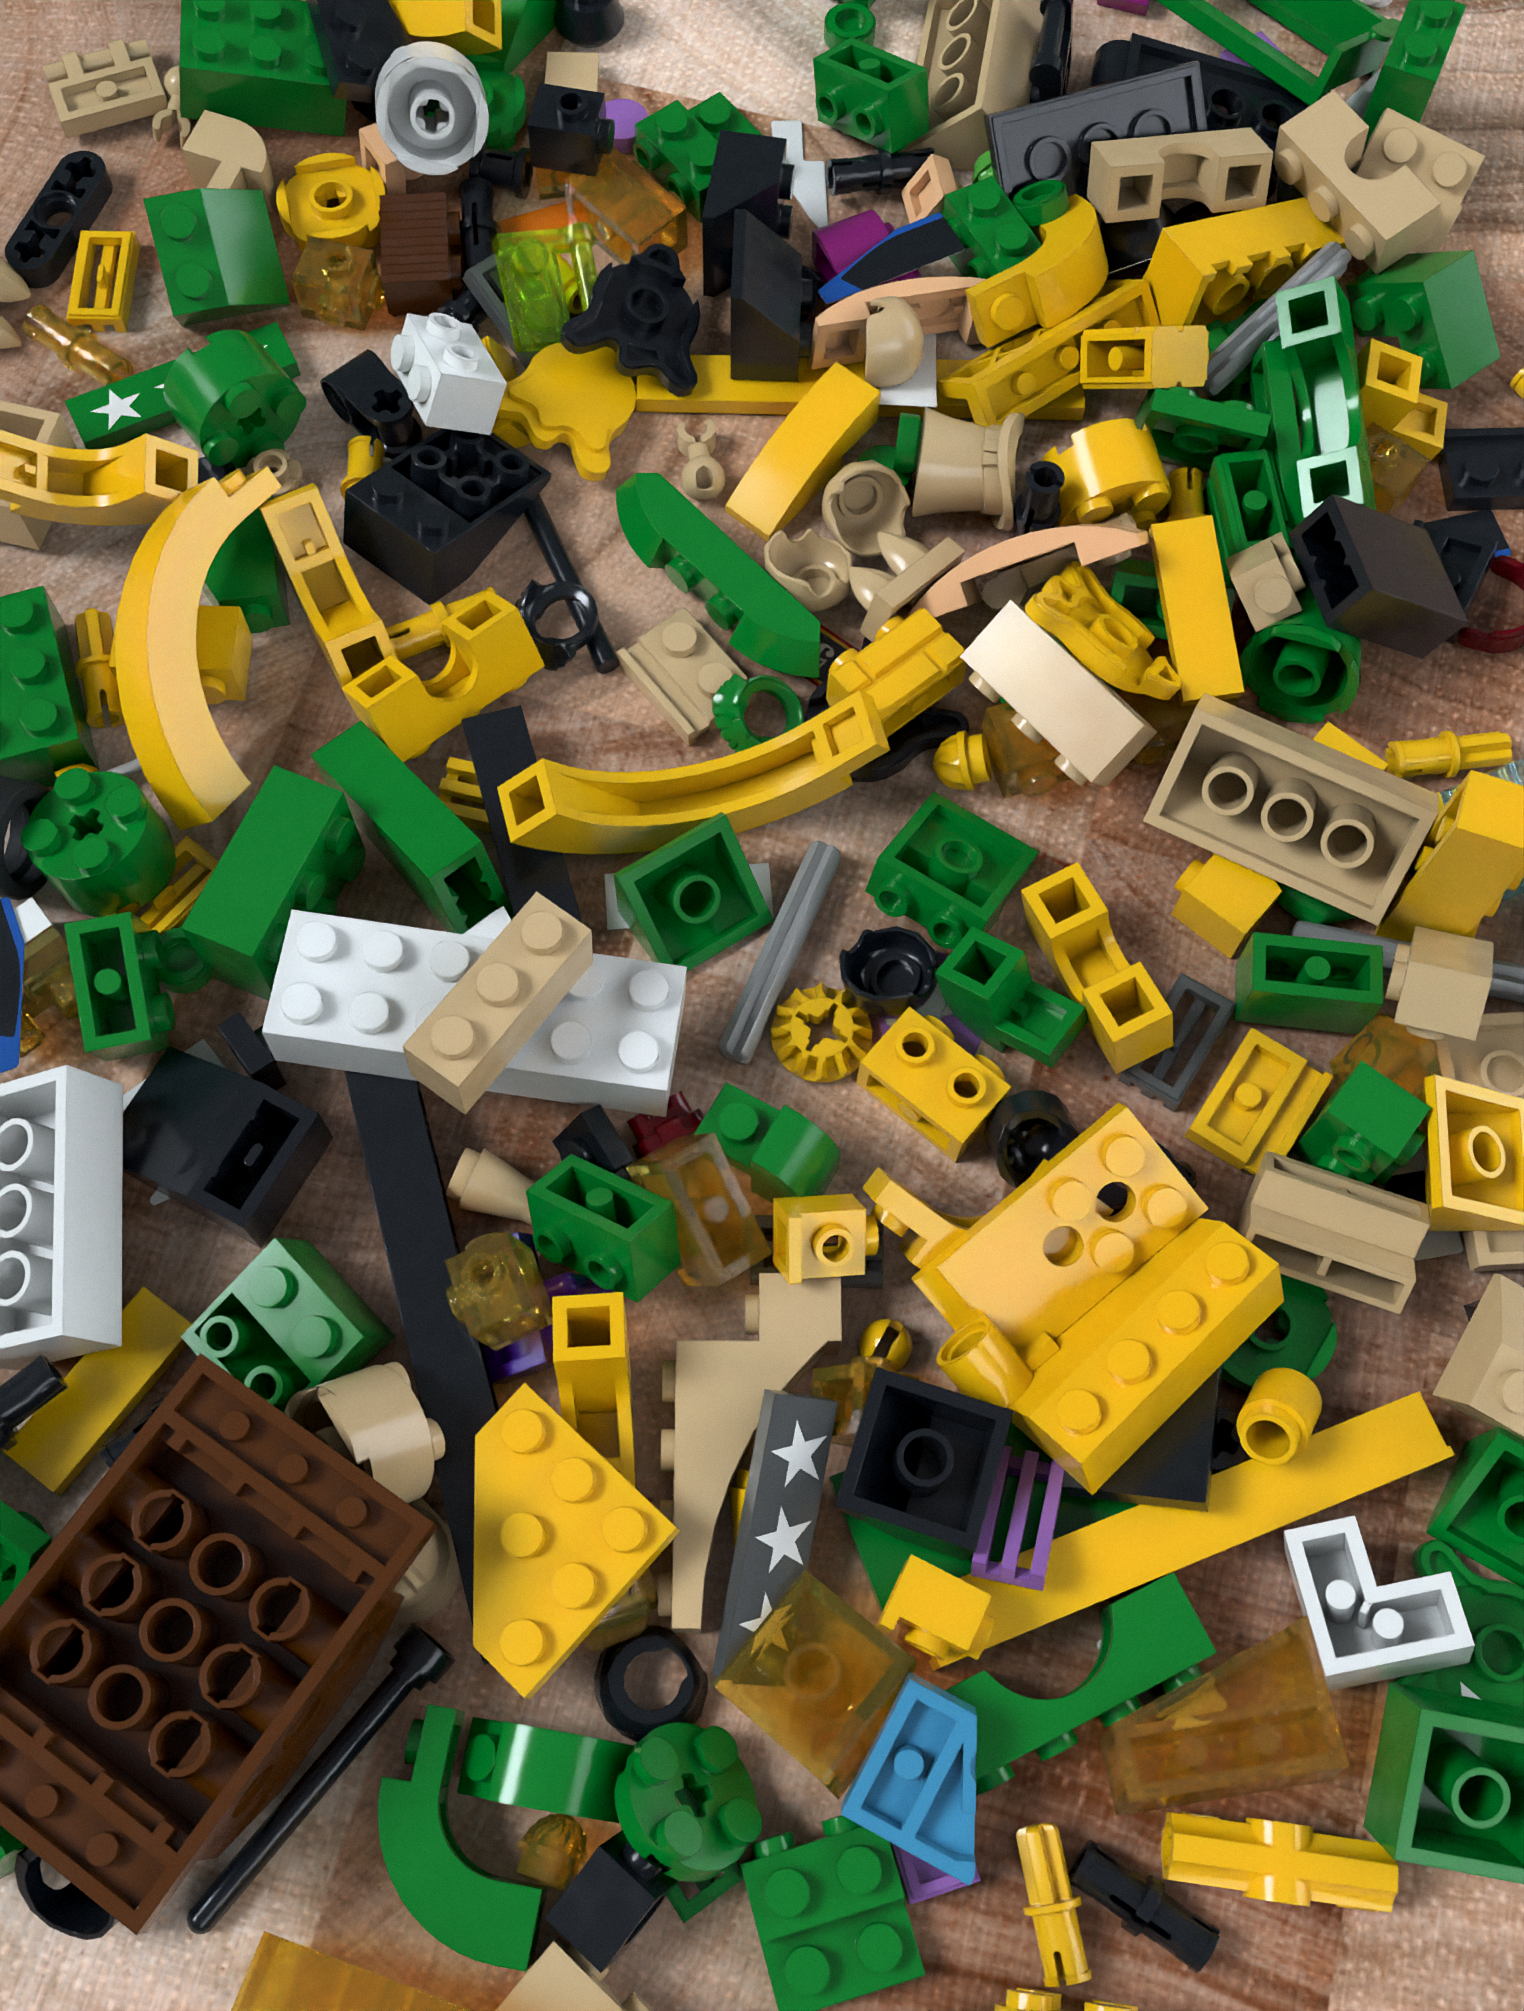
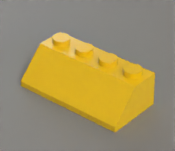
[1006,1218,1284,1496]

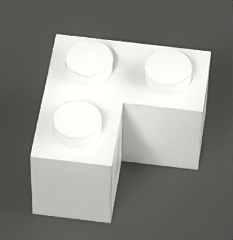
[1284,1515,1475,1692]

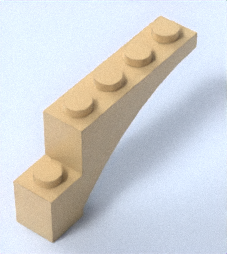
[658,1273,842,1634]

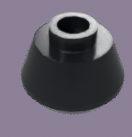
[554,0,624,48]

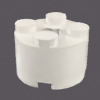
[375,41,489,175]

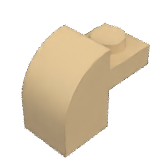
[182,110,277,213]

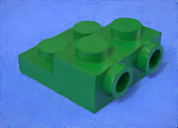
[633,92,762,223]
[1135,387,1271,472]
[865,791,1039,949]
[740,1815,925,2011]

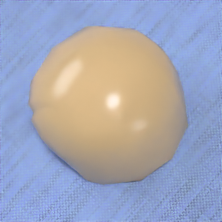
[865,296,924,389]
[822,460,910,558]
[764,529,853,613]

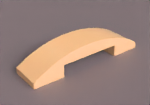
[808,276,986,370]
[909,524,1151,618]

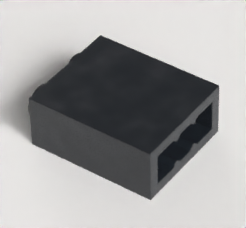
[1288,494,1468,659]

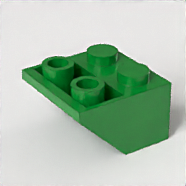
[180,1238,395,1413]

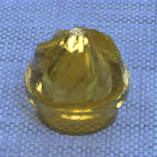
[515,1813,587,1892]

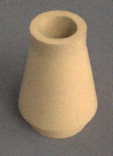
[445,1147,535,1225]

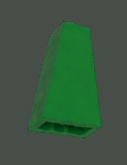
[311,720,514,934]

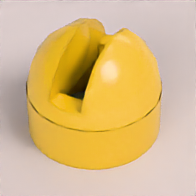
[858,1318,913,1373]

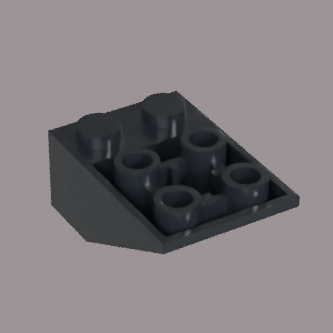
[343,428,551,605]
[123,1046,334,1249]

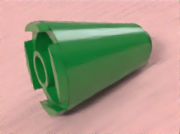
[1239,575,1362,724]

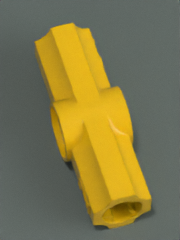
[1160,1812,1399,1913]

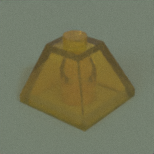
[712,1570,917,1800]

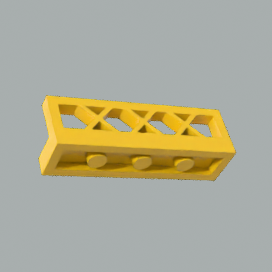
[936,279,1161,427]

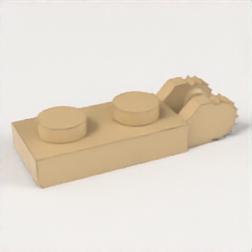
[979,512,1137,610]

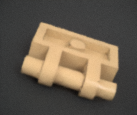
[42,38,168,138]

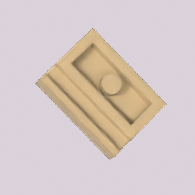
[616,607,757,746]

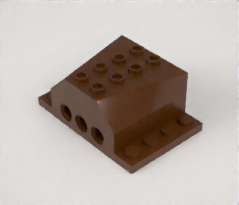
[0,1353,439,1935]

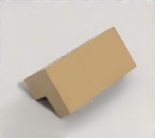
[1237,1150,1430,1314]

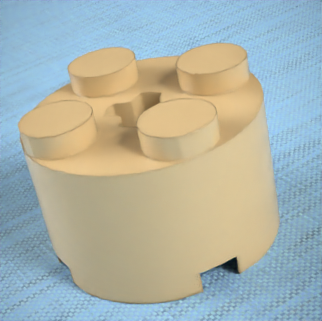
[284,1362,445,1503]

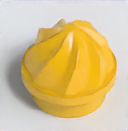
[933,730,992,792]

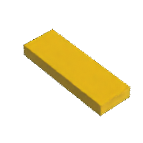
[1148,515,1245,707]
[2,1286,192,1496]

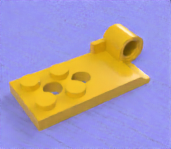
[911,1102,1209,1408]

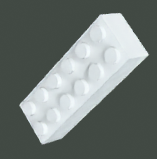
[262,909,687,1117]

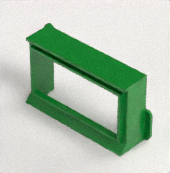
[1155,0,1401,106]

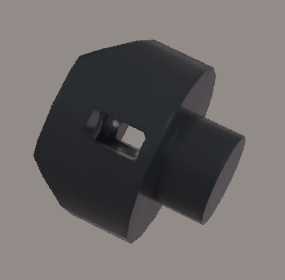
[984,1090,1080,1188]

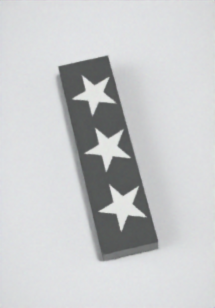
[712,1389,838,1686]

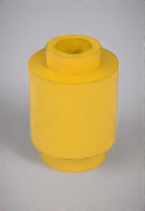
[1236,1368,1322,1465]

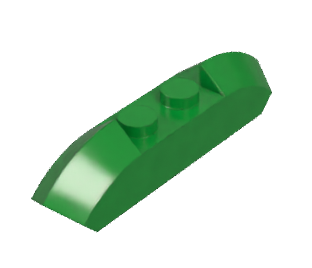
[616,473,820,678]

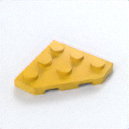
[473,1382,680,1699]

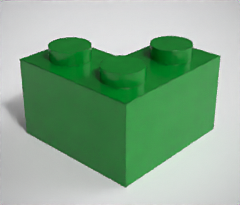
[1345,250,1501,389]

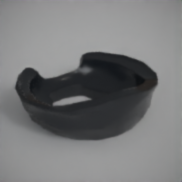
[594,1625,708,1743]

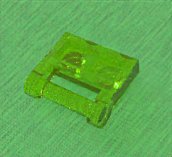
[492,222,598,353]

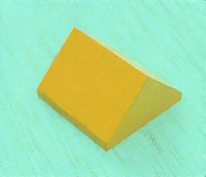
[1421,1074,1524,1231]

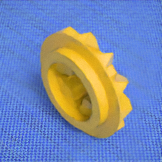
[771,982,873,1083]

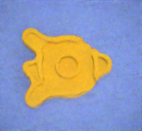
[496,342,636,482]
[1025,561,1181,700]

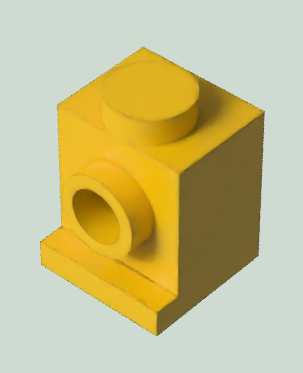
[773,1193,879,1285]
[875,1554,996,1661]

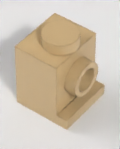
[1225,532,1306,632]

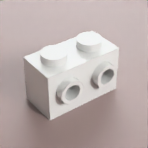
[391,313,507,435]

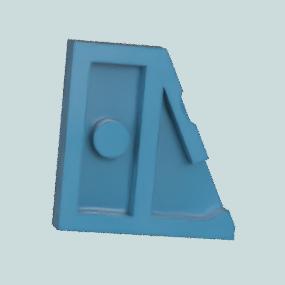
[840,1671,977,1886]

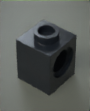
[545,1830,678,1973]

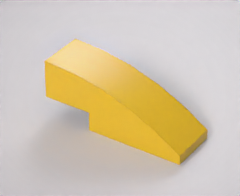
[725,361,881,542]

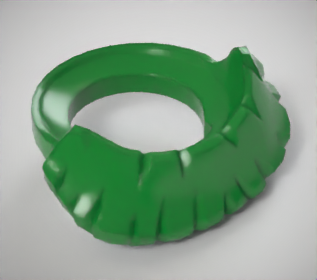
[712,674,804,753]

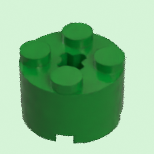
[163,330,306,468]
[20,768,177,917]

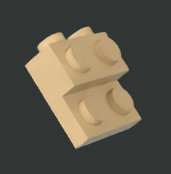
[1353,108,1486,254]

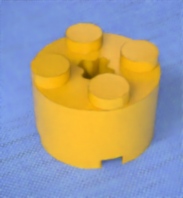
[1041,418,1172,531]

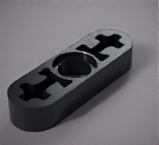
[5,151,113,289]

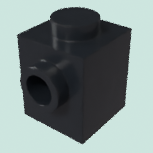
[527,83,615,177]

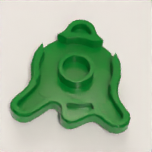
[1393,1539,1524,1708]

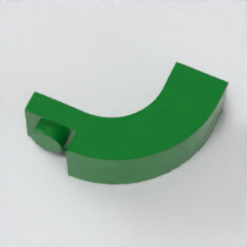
[378,1704,548,1972]

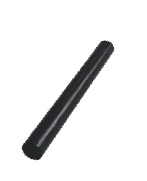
[523,494,620,674]

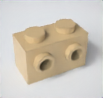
[1385,926,1494,1041]

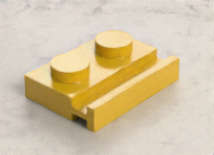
[1184,1027,1333,1175]

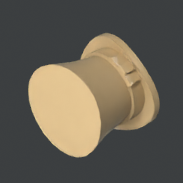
[912,407,1025,531]

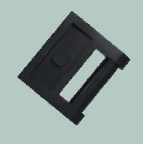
[1029,0,1073,103]

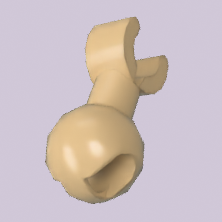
[152,65,191,149]
[676,419,726,500]

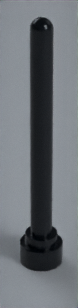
[187,1623,456,1934]

